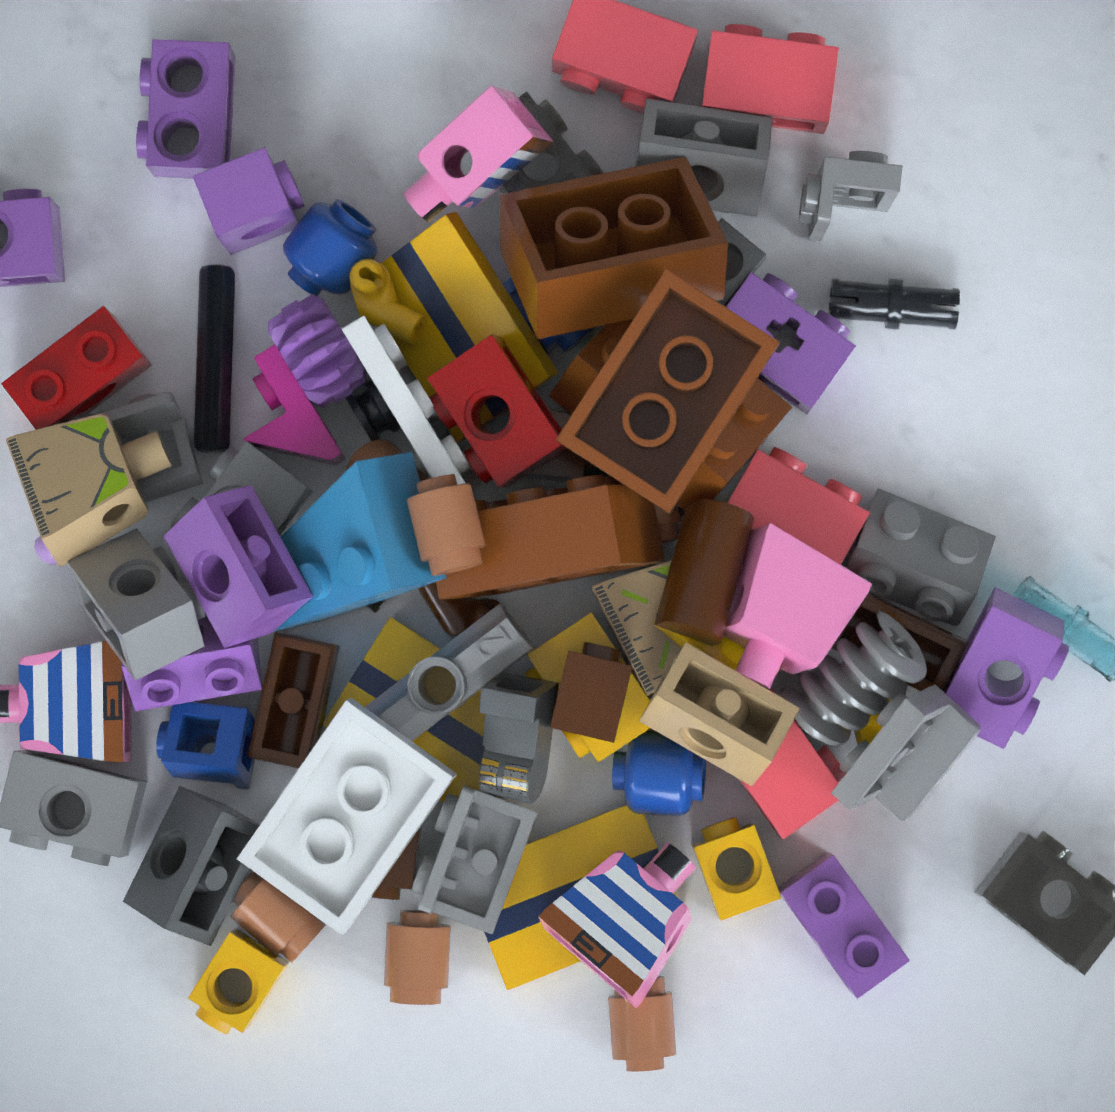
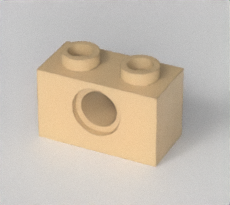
[639,642,800,786]

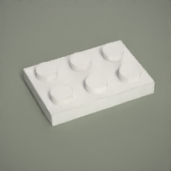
[342,316,473,485]
[237,698,457,935]

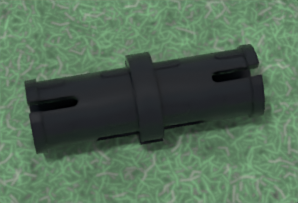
[828,278,960,330]

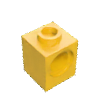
[691,817,781,921]
[188,928,290,1034]

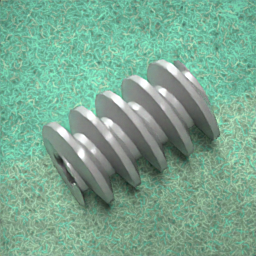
[780,610,927,747]

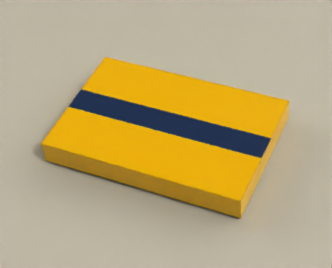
[381,212,559,443]
[323,617,502,803]
[484,804,677,991]

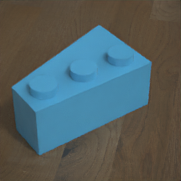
[273,452,446,632]

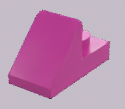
[243,345,346,465]

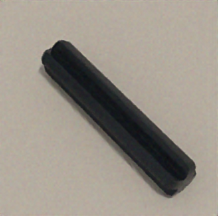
[194,265,235,453]

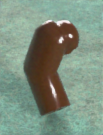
[417,582,506,637]

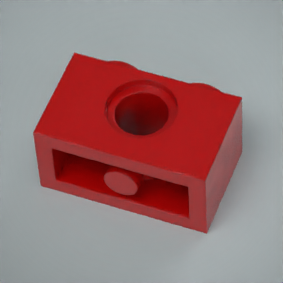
[1,306,152,430]
[427,334,567,487]

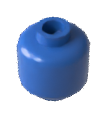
[283,199,378,296]
[612,731,706,816]

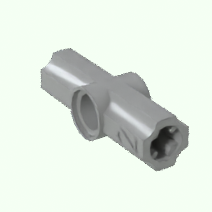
[365,604,534,742]

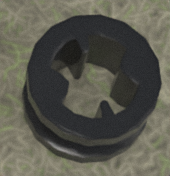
[346,380,401,441]

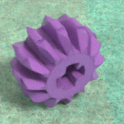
[268,294,366,408]

